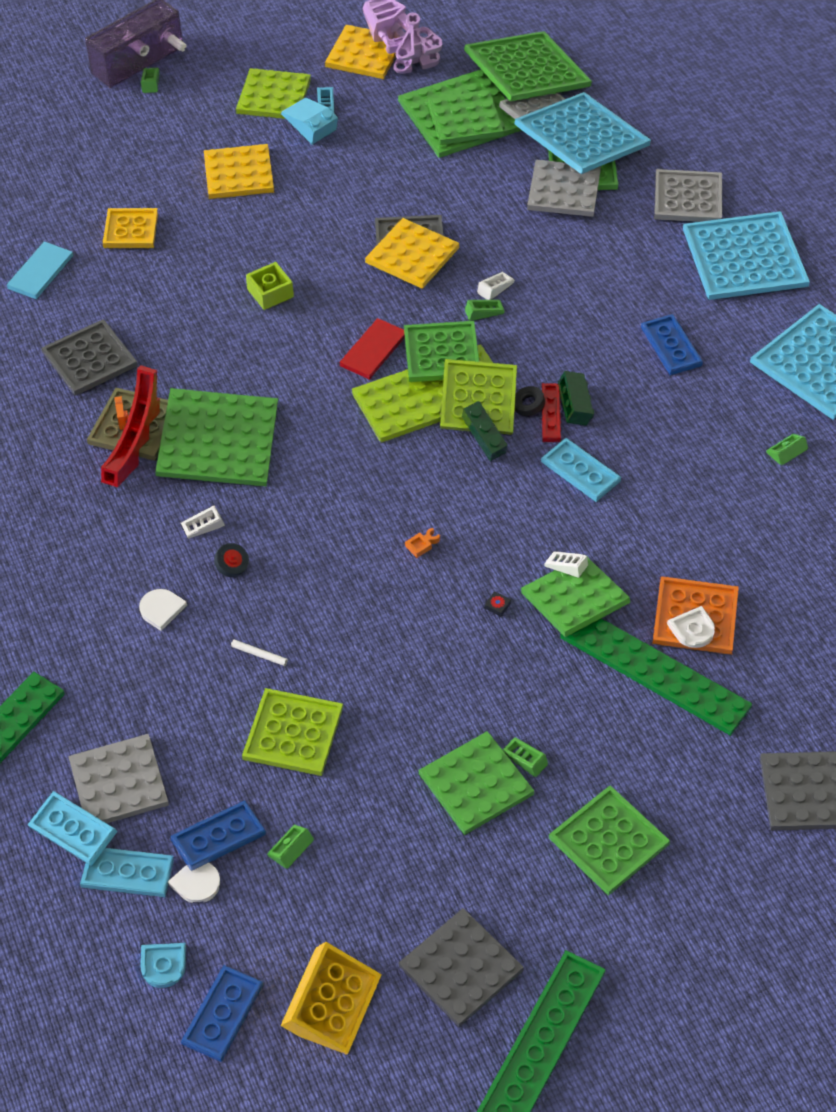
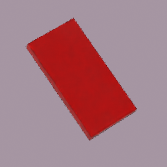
[340,318,405,380]

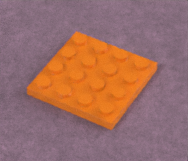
[652,576,739,655]

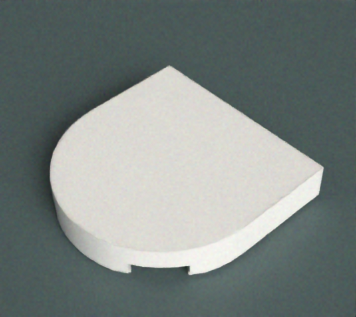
[139,589,187,631]
[667,606,715,648]
[168,863,220,903]

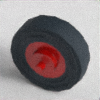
[214,543,249,577]

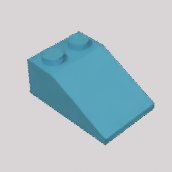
[281,98,338,144]

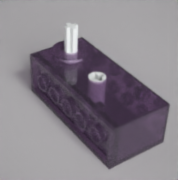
[85,0,187,88]

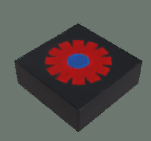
[484,591,511,617]

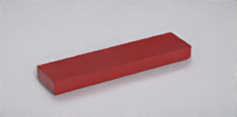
[541,383,561,442]

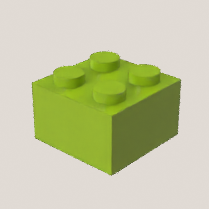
[246,262,294,310]

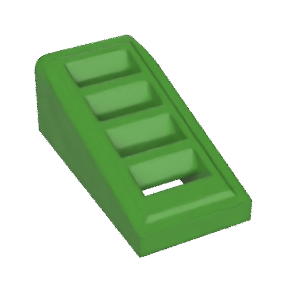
[141,67,159,93]
[465,300,505,321]
[503,737,548,777]

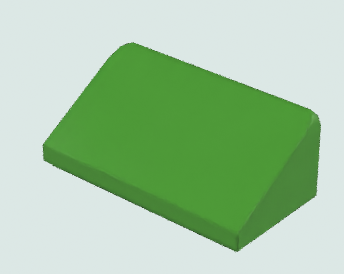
[766,434,808,465]
[267,824,314,869]

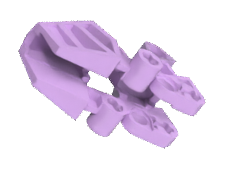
[363,0,442,74]

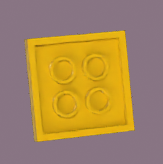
[103,208,158,248]

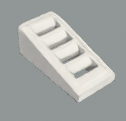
[477,272,515,300]
[181,506,225,539]
[545,552,588,578]

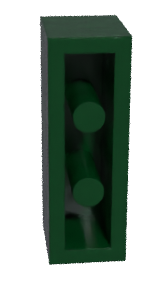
[558,371,594,426]
[462,401,508,461]

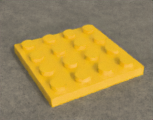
[325,25,396,79]
[204,144,274,199]
[365,218,459,289]

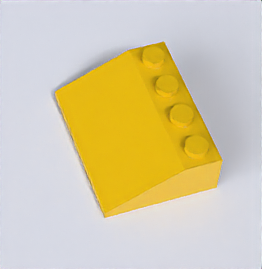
[281,942,382,1054]

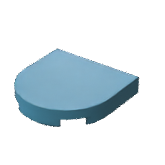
[141,943,186,988]

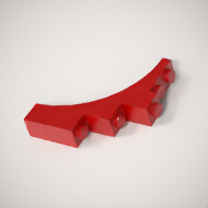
[101,365,160,487]

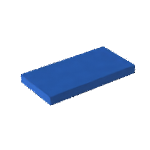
[641,314,703,375]
[171,800,266,871]
[181,965,263,1062]

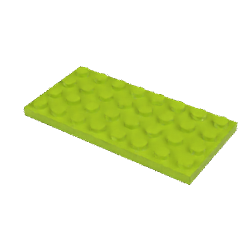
[352,344,493,443]

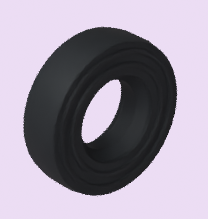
[514,386,545,416]

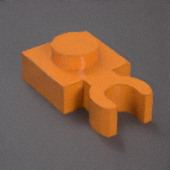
[114,396,129,430]
[405,528,440,558]

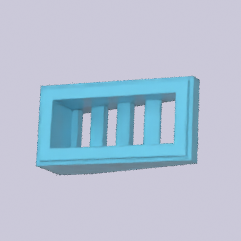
[317,87,334,113]

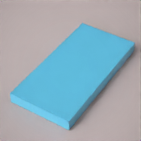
[7,242,73,299]
[541,438,621,502]
[28,791,117,866]
[80,848,174,897]

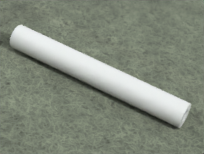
[231,639,288,666]

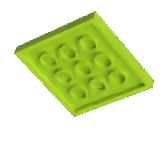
[236,68,311,119]
[440,359,517,435]
[242,688,343,776]

